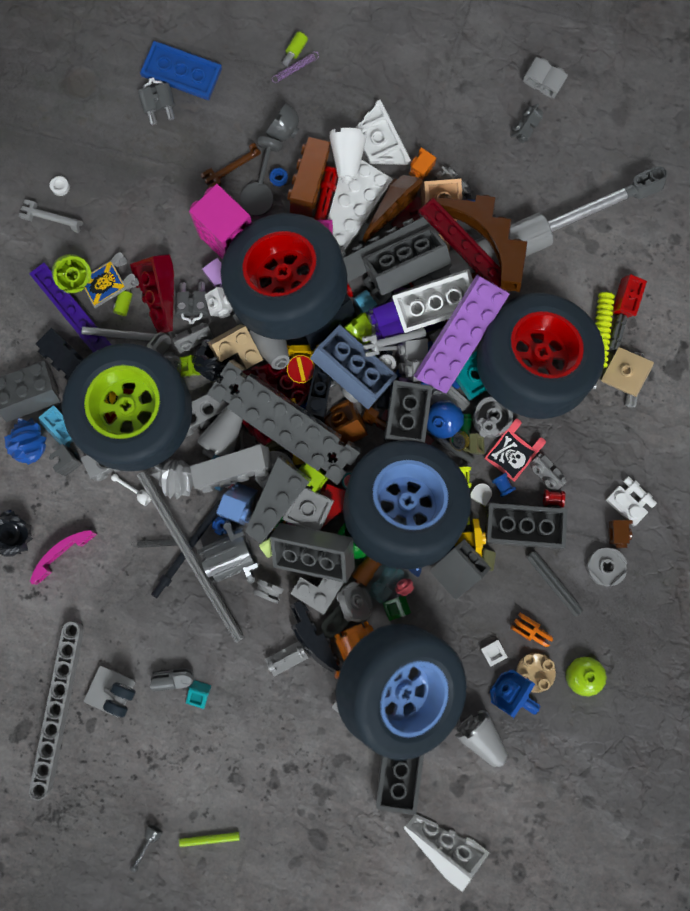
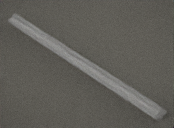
[137,470,244,643]

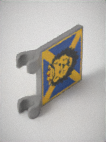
[84,252,139,308]

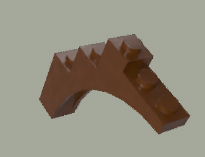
[437,195,528,292]

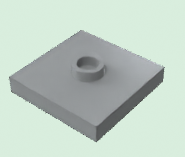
[283,487,335,531]

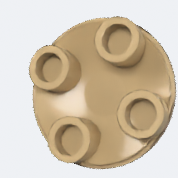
[516,653,556,693]

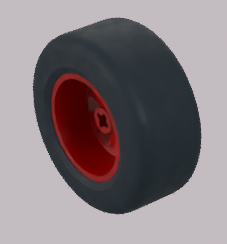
[221,213,348,340]
[476,293,605,419]

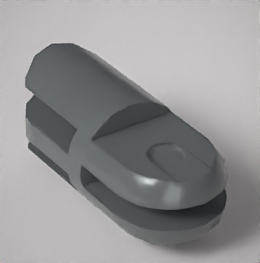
[150,668,194,691]

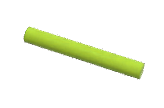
[179,832,240,847]

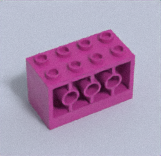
[189,184,252,259]

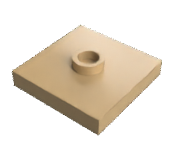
[601,347,654,397]

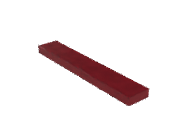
[418,198,501,288]

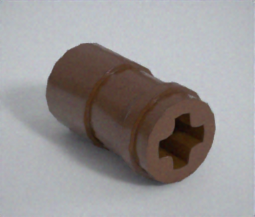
[351,556,382,586]

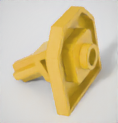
[454,519,486,557]

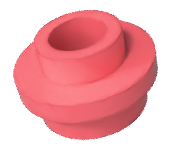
[395,579,414,596]

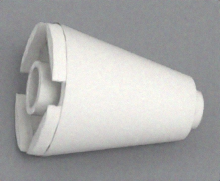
[329,128,367,183]

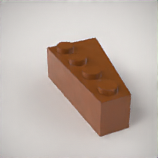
[287,137,330,218]

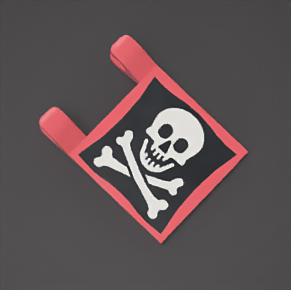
[484,419,546,482]

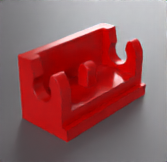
[612,274,647,318]

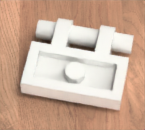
[606,476,657,527]

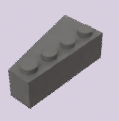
[245,455,312,544]

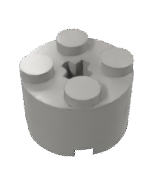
[472,397,513,438]

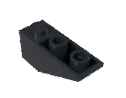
[306,364,332,423]

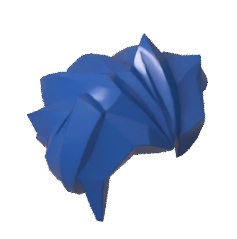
[4,418,46,465]

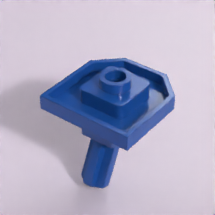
[490,670,540,718]

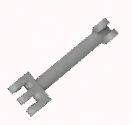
[18,199,83,233]
[362,327,426,357]

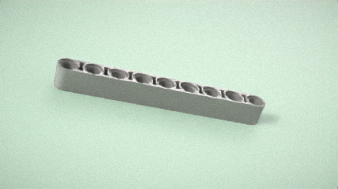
[29,622,84,800]

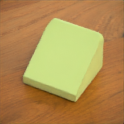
[259,538,272,558]

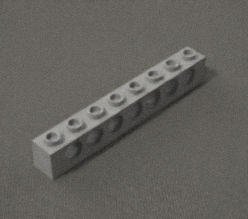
[81,394,227,481]

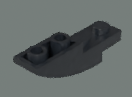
[290,600,340,672]

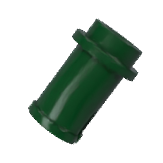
[458,414,473,438]

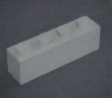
[190,444,273,493]

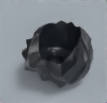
[192,339,234,382]
[0,510,33,557]

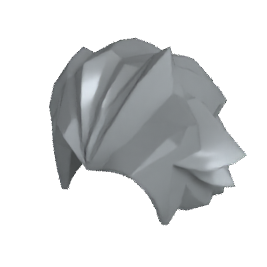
[149,459,194,499]

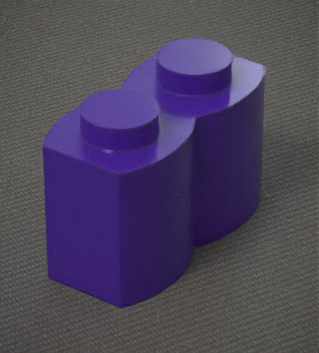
[368,301,404,340]

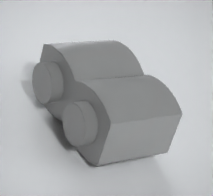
[523,57,568,99]

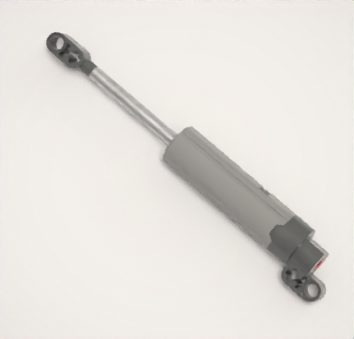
[401,166,667,288]

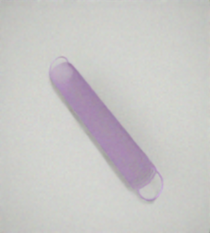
[272,52,319,83]

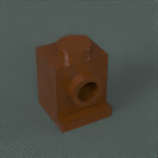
[609,520,633,548]

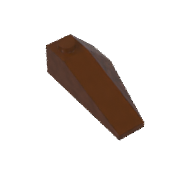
[362,175,423,243]

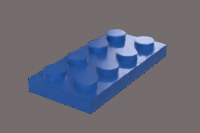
[140,41,222,101]

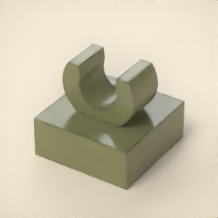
[463,433,485,455]

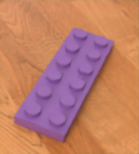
[414,275,510,393]

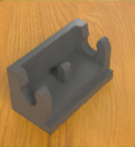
[49,444,82,476]

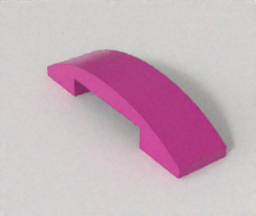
[30,530,97,585]

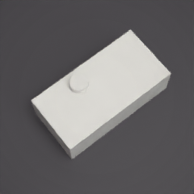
[392,269,473,333]

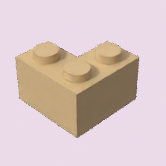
[207,324,263,369]

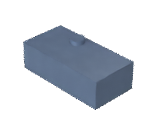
[310,325,397,409]

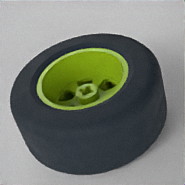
[62,343,192,471]

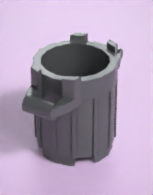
[198,520,259,583]

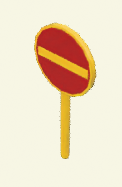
[287,355,315,383]

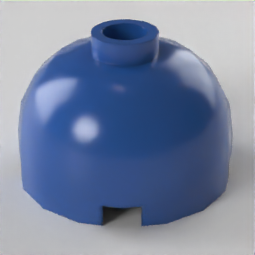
[427,400,464,439]

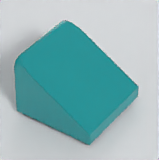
[186,680,211,709]

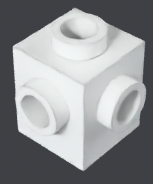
[205,287,234,318]

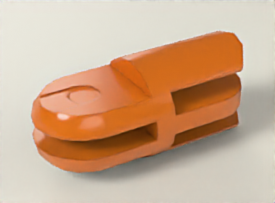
[510,612,553,647]

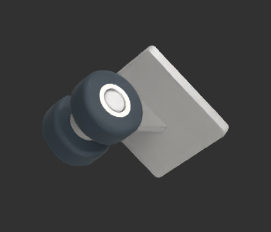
[84,666,136,717]

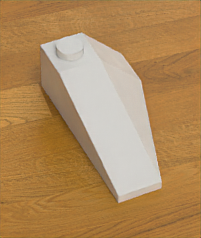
[404,814,489,892]

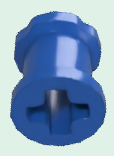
[492,473,516,498]

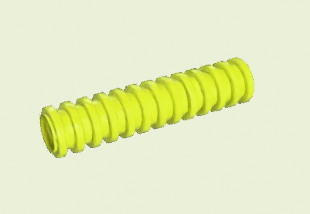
[595,292,615,368]

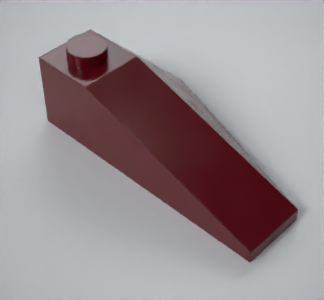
[130,254,174,333]

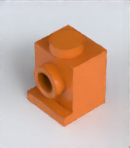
[409,147,436,180]

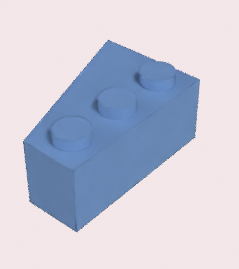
[216,483,258,526]

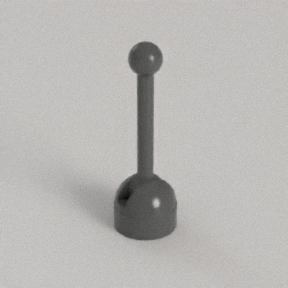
[130,824,163,872]

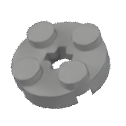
[586,548,627,587]
[337,582,373,622]

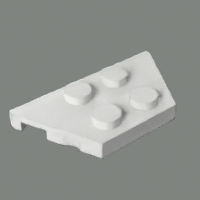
[356,100,411,165]

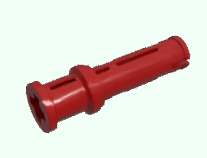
[314,166,338,220]

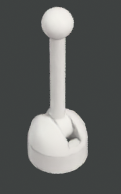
[111,474,152,506]

